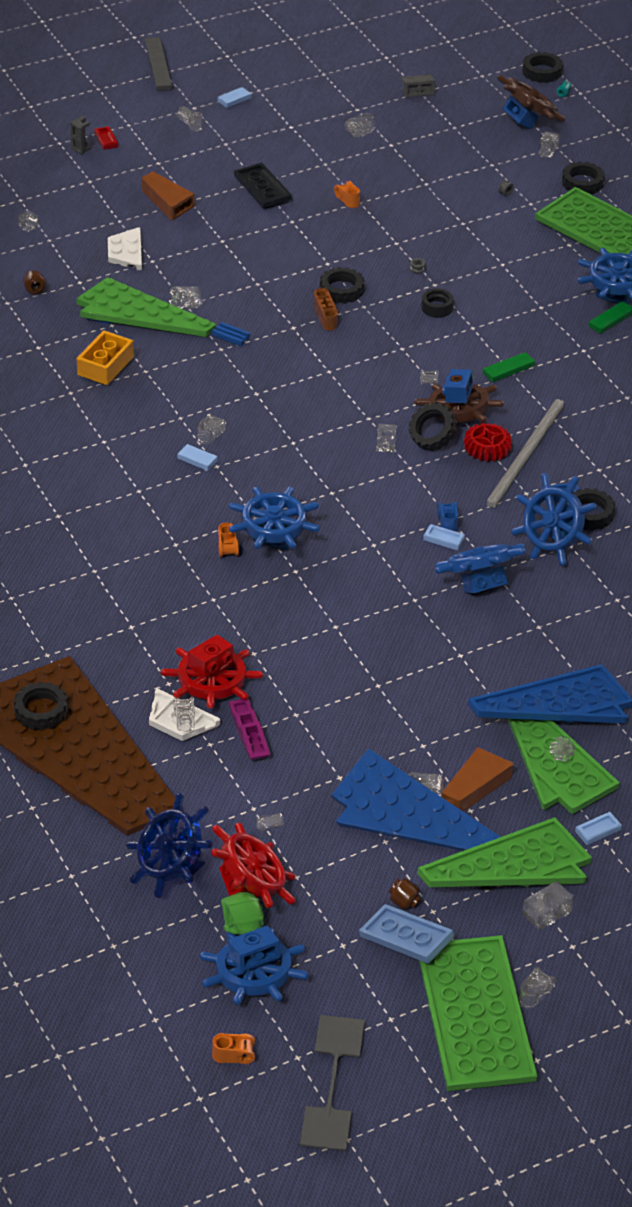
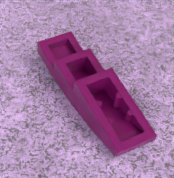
[229,698,270,760]

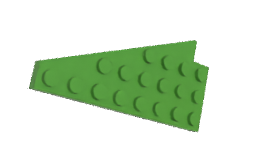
[77,277,216,337]
[507,718,620,814]
[417,817,592,887]

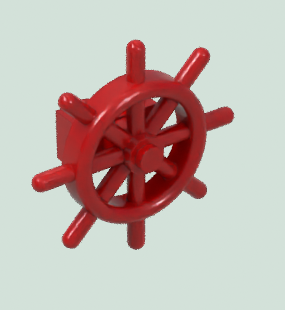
[160,635,263,709]
[211,823,295,908]

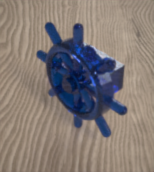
[126,792,213,898]

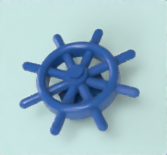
[577,248,632,304]
[511,473,597,566]
[229,486,320,550]
[435,543,526,593]
[200,925,309,1005]

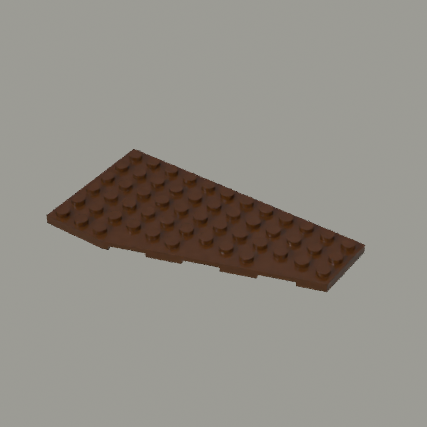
[0,656,182,836]

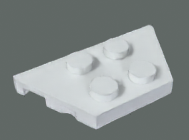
[108,228,142,270]
[149,688,220,741]

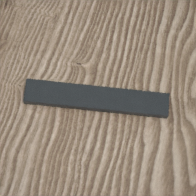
[145,37,172,91]

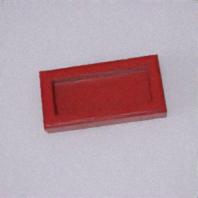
[94,126,118,150]

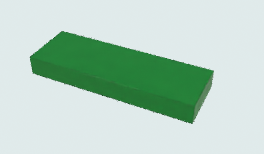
[588,301,632,334]
[483,352,535,382]

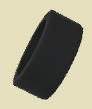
[421,288,454,318]

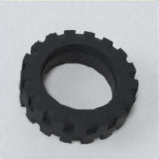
[522,52,563,83]
[562,161,605,194]
[320,267,364,304]
[408,402,457,451]
[572,488,615,530]
[14,682,68,730]

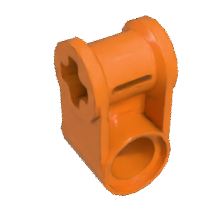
[334,181,360,208]
[218,522,239,557]
[212,1033,255,1064]

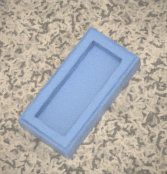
[218,87,251,108]
[177,444,218,471]
[423,524,465,551]
[575,812,622,845]

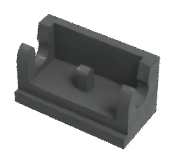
[401,74,435,97]
[70,116,91,155]

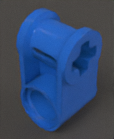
[437,501,458,532]

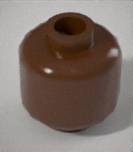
[23,270,46,295]
[388,878,421,910]

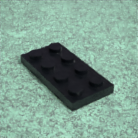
[234,162,292,208]

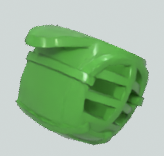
[221,892,264,935]

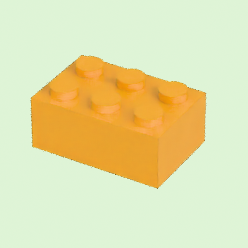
[76,330,134,385]

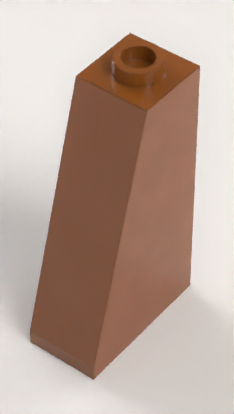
[142,171,195,221]
[441,747,514,812]

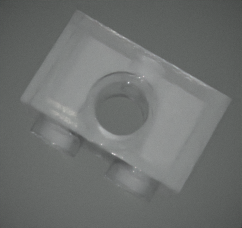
[523,881,574,930]

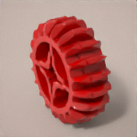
[464,422,512,462]

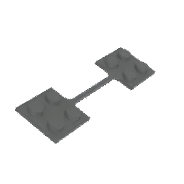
[300,1015,365,1151]

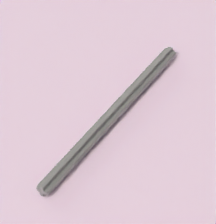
[487,399,564,508]

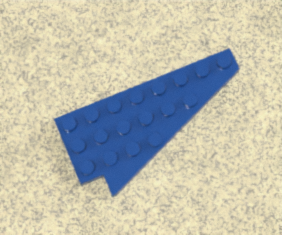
[468,664,632,723]
[331,748,500,851]

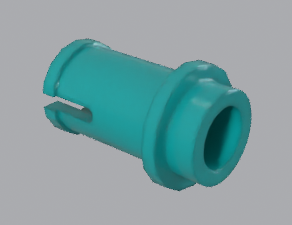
[556,80,572,97]

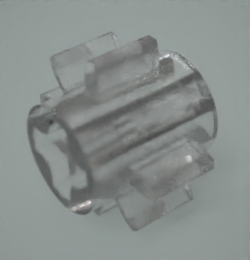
[18,210,38,232]
[550,736,575,762]

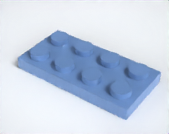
[359,904,454,964]

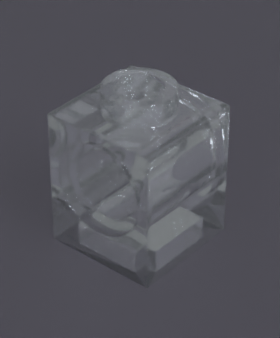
[377,424,397,452]

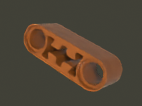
[314,288,338,331]

